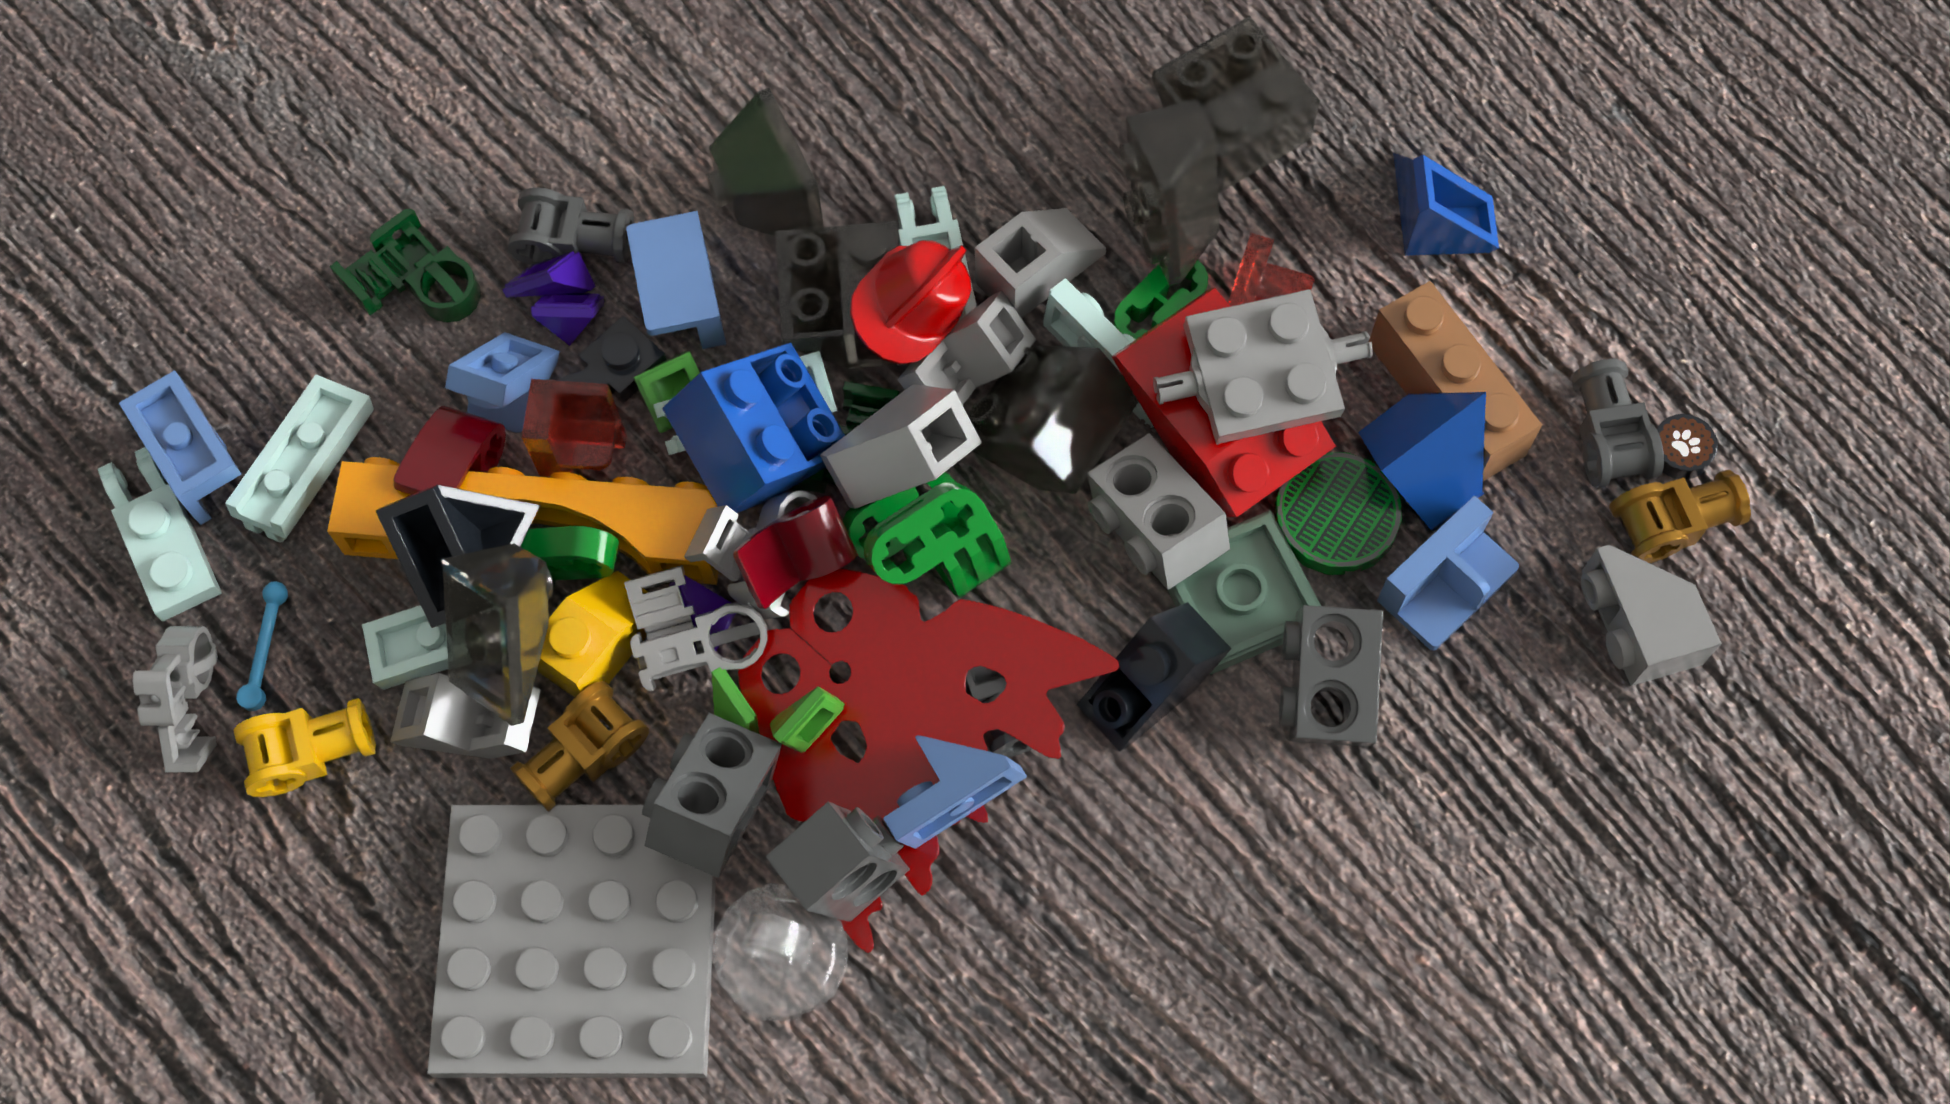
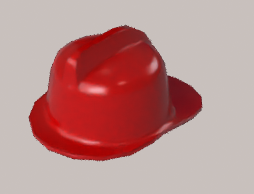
[850,240,971,364]

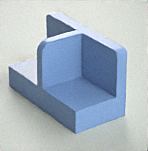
[626,211,726,349]
[119,370,242,525]
[1377,495,1519,651]

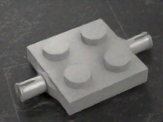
[1153,289,1373,444]

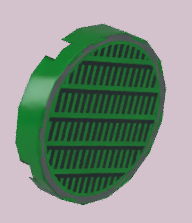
[1274,452,1402,575]

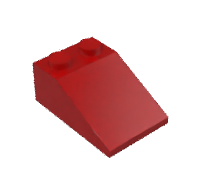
[1111,288,1336,517]

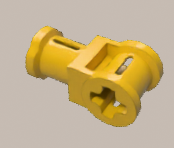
[233,698,376,797]

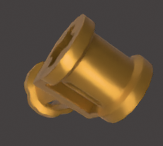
[1609,469,1751,563]
[510,681,649,811]

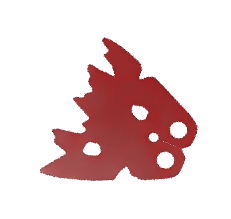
[738,569,1119,953]

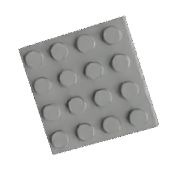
[427,805,716,1078]

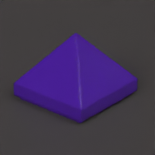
[531,293,604,346]

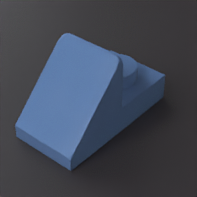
[445,332,560,433]
[883,735,1027,849]

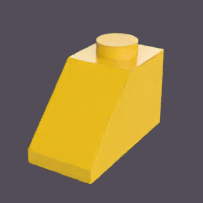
[525,571,648,697]

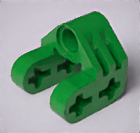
[843,472,1012,599]

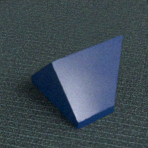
[1393,153,1499,256]
[1358,392,1486,531]

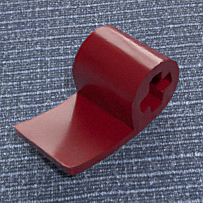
[393,406,506,495]
[733,496,858,609]

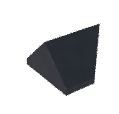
[376,485,540,628]

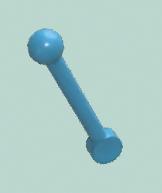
[236,581,288,711]

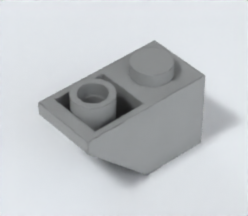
[975,208,1106,318]
[820,384,982,509]
[1581,545,1722,686]

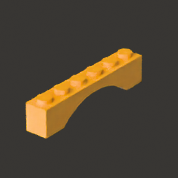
[327,457,719,585]

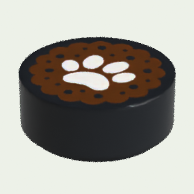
[1657,414,1718,480]

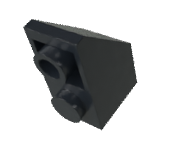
[1076,602,1232,752]

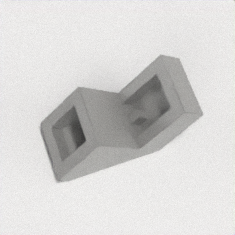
[897,290,1036,405]
[390,673,540,759]

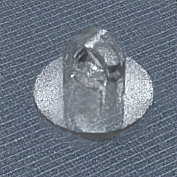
[712,883,849,1021]

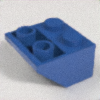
[662,342,845,513]

